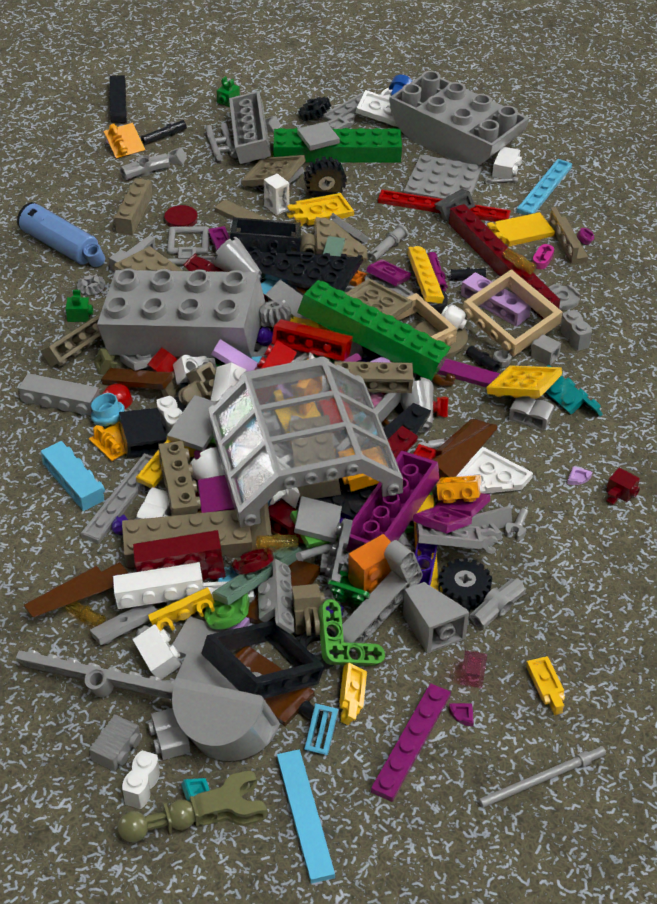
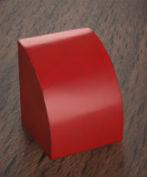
[147,347,178,372]

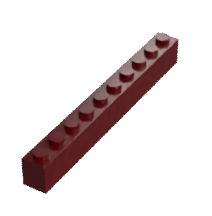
[449,204,560,320]

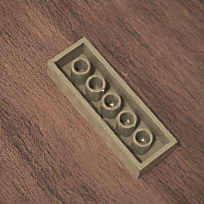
[122,510,252,569]

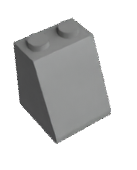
[403,582,469,654]

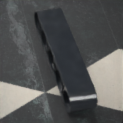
[110,75,127,123]

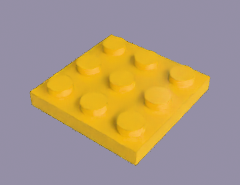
[486,365,562,399]

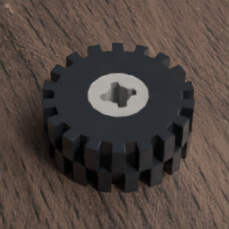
[303,156,347,198]
[438,558,492,612]

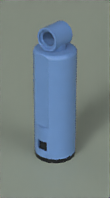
[17,202,105,267]

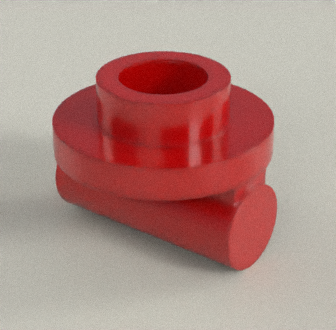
[433,397,449,417]

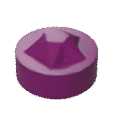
[577,228,594,245]

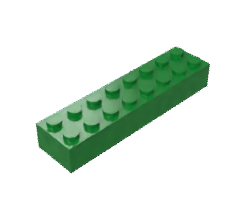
[274,128,402,163]
[297,280,451,381]

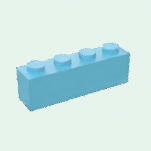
[41,441,105,511]

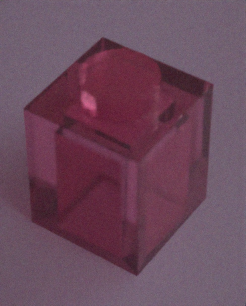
[460,650,487,688]

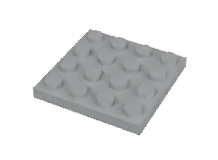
[404,155,483,199]

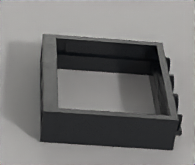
[230,217,301,253]
[201,620,325,699]

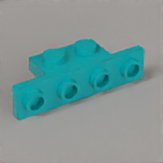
[546,364,603,417]

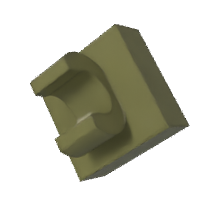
[94,348,118,375]

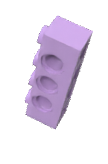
[461,272,531,327]

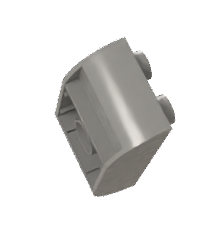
[389,71,529,165]

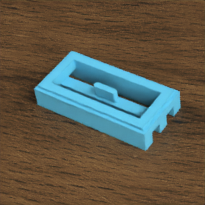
[305,704,339,755]

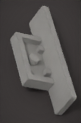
[462,506,512,550]
[258,559,294,634]

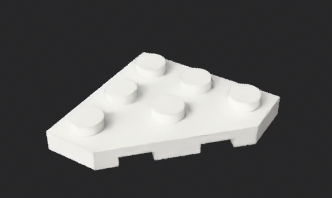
[456,447,533,494]

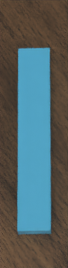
[517,159,572,215]
[277,749,335,884]

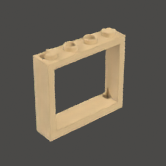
[463,269,563,357]
[382,293,457,362]

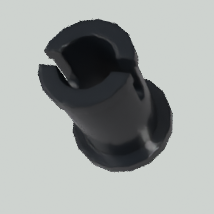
[299,700,328,728]

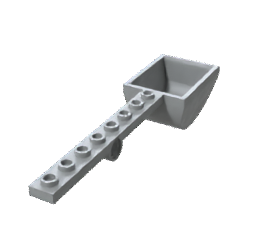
[16,650,280,761]

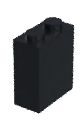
[119,408,166,458]

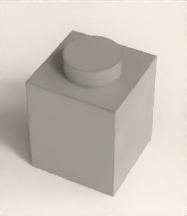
[531,334,561,365]

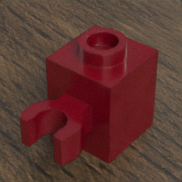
[606,467,640,505]

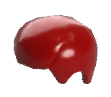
[102,383,133,409]

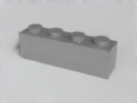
[19,373,100,416]

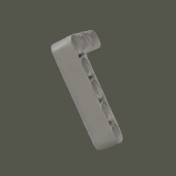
[342,540,423,652]

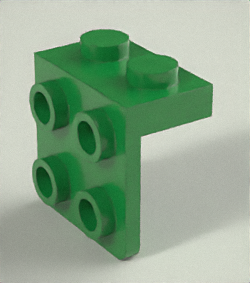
[327,571,370,608]

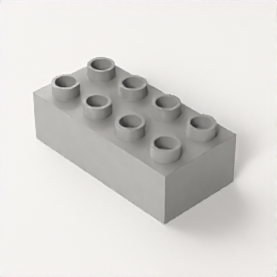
[97,268,265,359]

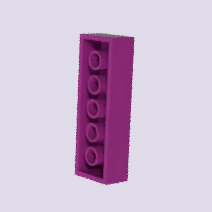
[345,451,439,552]

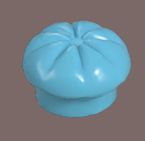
[91,393,125,427]

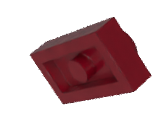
[379,426,418,459]

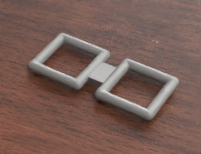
[167,226,209,265]

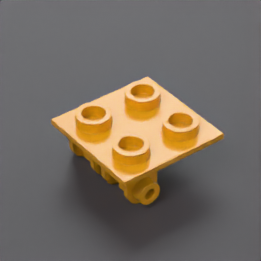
[104,123,145,159]
[89,422,126,461]

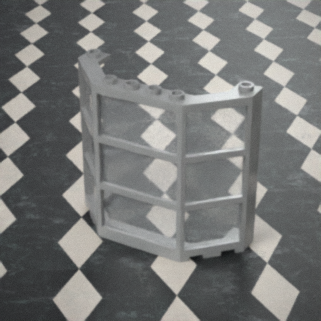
[208,356,403,528]

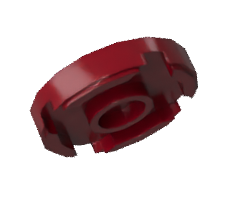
[164,205,198,227]
[232,548,274,574]

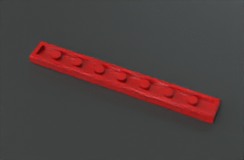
[378,190,511,222]

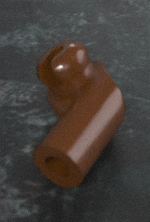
[431,373,456,387]

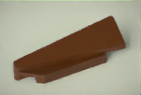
[432,419,498,479]
[24,562,129,617]

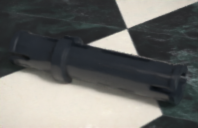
[141,120,187,145]

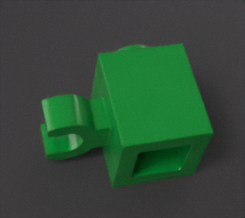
[216,76,240,107]
[66,290,93,322]

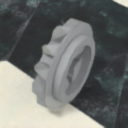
[77,274,105,295]

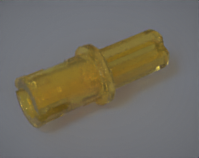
[503,248,536,274]
[256,533,299,550]
[66,602,106,627]

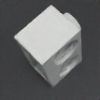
[264,174,290,215]
[173,355,217,385]

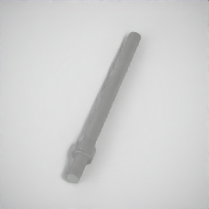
[478,746,606,808]

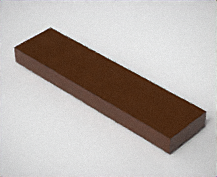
[101,368,173,390]

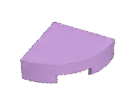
[567,466,592,485]

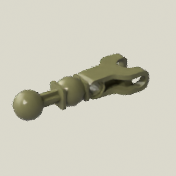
[117,771,268,843]

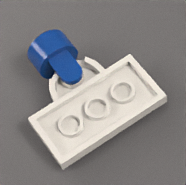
[356,74,412,127]

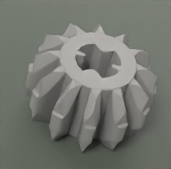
[260,299,292,327]

